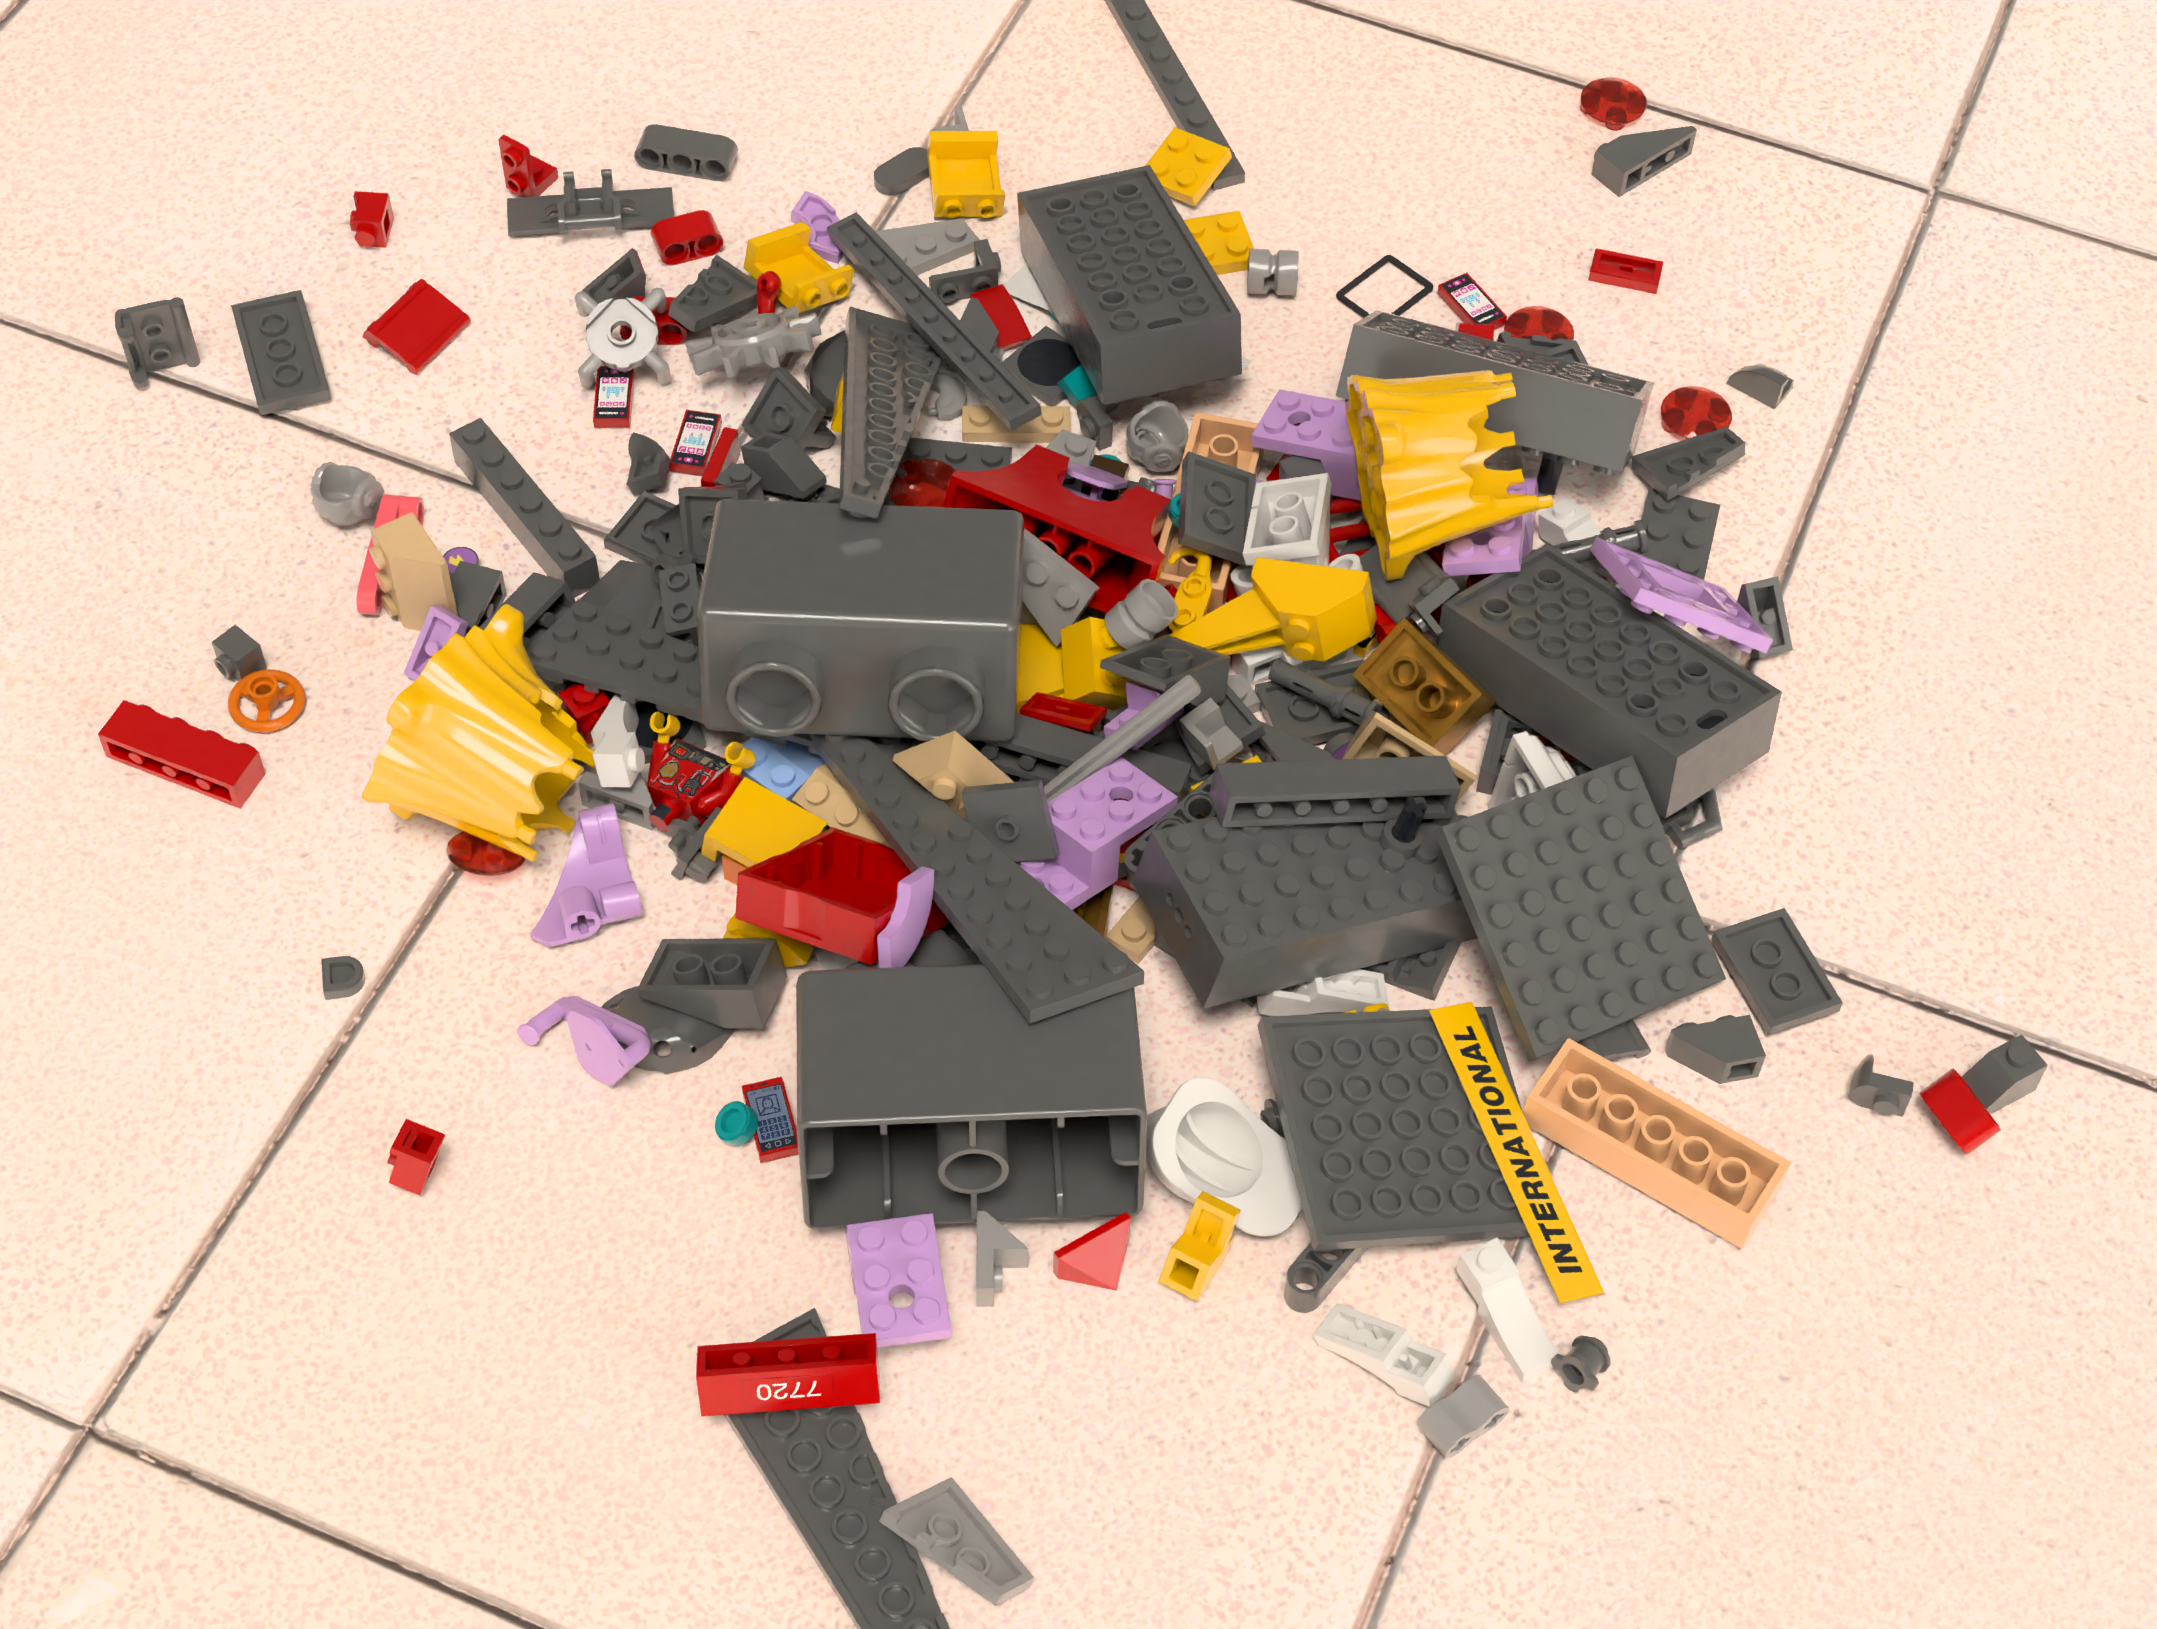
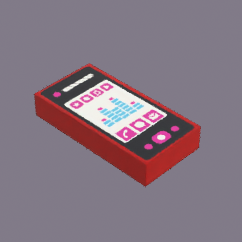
[1437,272,1507,330]
[593,366,635,428]
[669,409,722,476]

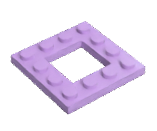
[1590,537,1773,653]

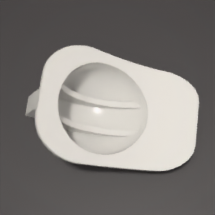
[1146,1078,1302,1237]

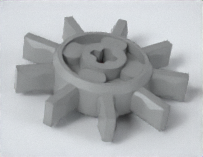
[685,306,822,378]

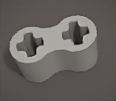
[1417,1375,1509,1459]

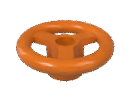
[228,669,305,733]

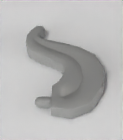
[926,372,967,420]

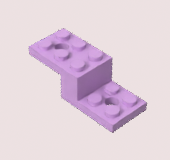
[1251,389,1361,501]
[1442,477,1538,576]
[1015,757,1178,910]
[845,1213,952,1348]

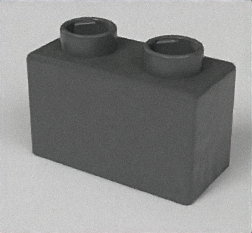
[696,499,1024,742]
[796,961,1147,1229]

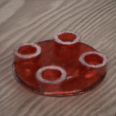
[1579,77,1647,131]
[1504,306,1574,340]
[1660,386,1732,439]
[890,459,956,508]
[446,831,526,876]

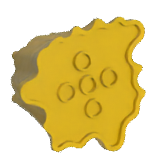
[1345,370,1553,582]
[362,604,595,862]

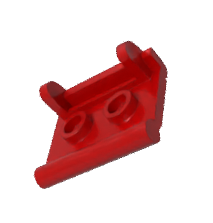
[362,279,471,375]

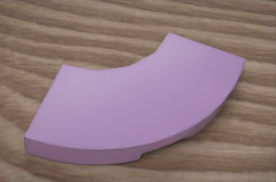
[791,191,843,264]
[877,867,934,968]

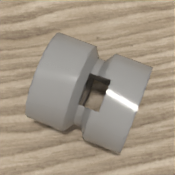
[1247,248,1299,296]
[1105,579,1178,650]

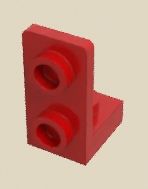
[498,134,559,197]

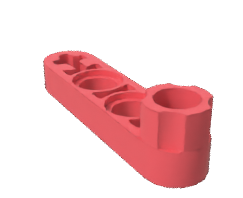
[356,494,424,615]

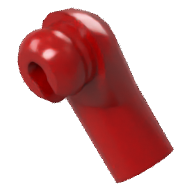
[757,271,782,314]

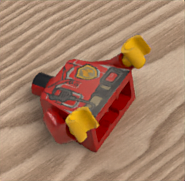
[647,712,756,831]

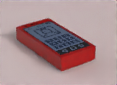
[741,1076,799,1163]

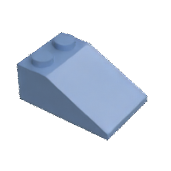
[742,737,825,804]

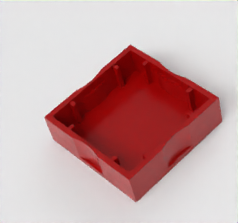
[735,827,950,966]

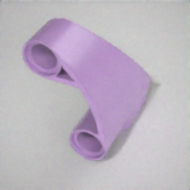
[530,803,643,947]

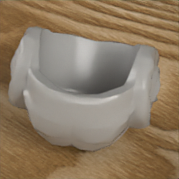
[1126,401,1189,472]
[310,462,384,526]

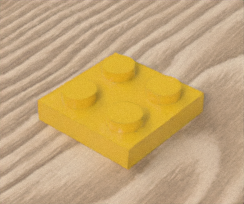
[1145,127,1232,206]
[1184,211,1254,275]

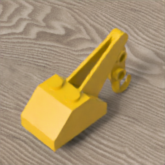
[1168,546,1377,662]

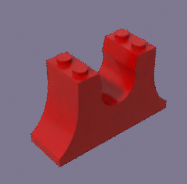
[943,444,1172,613]

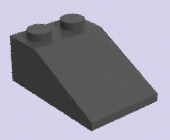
[1100,634,1231,710]
[637,938,787,1029]

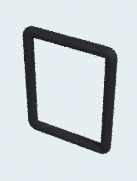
[1336,255,1433,318]

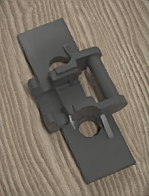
[507,169,674,237]

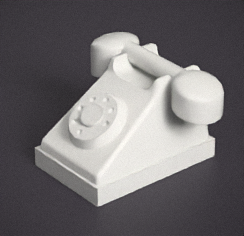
[1231,473,1363,597]
[1487,731,1577,809]

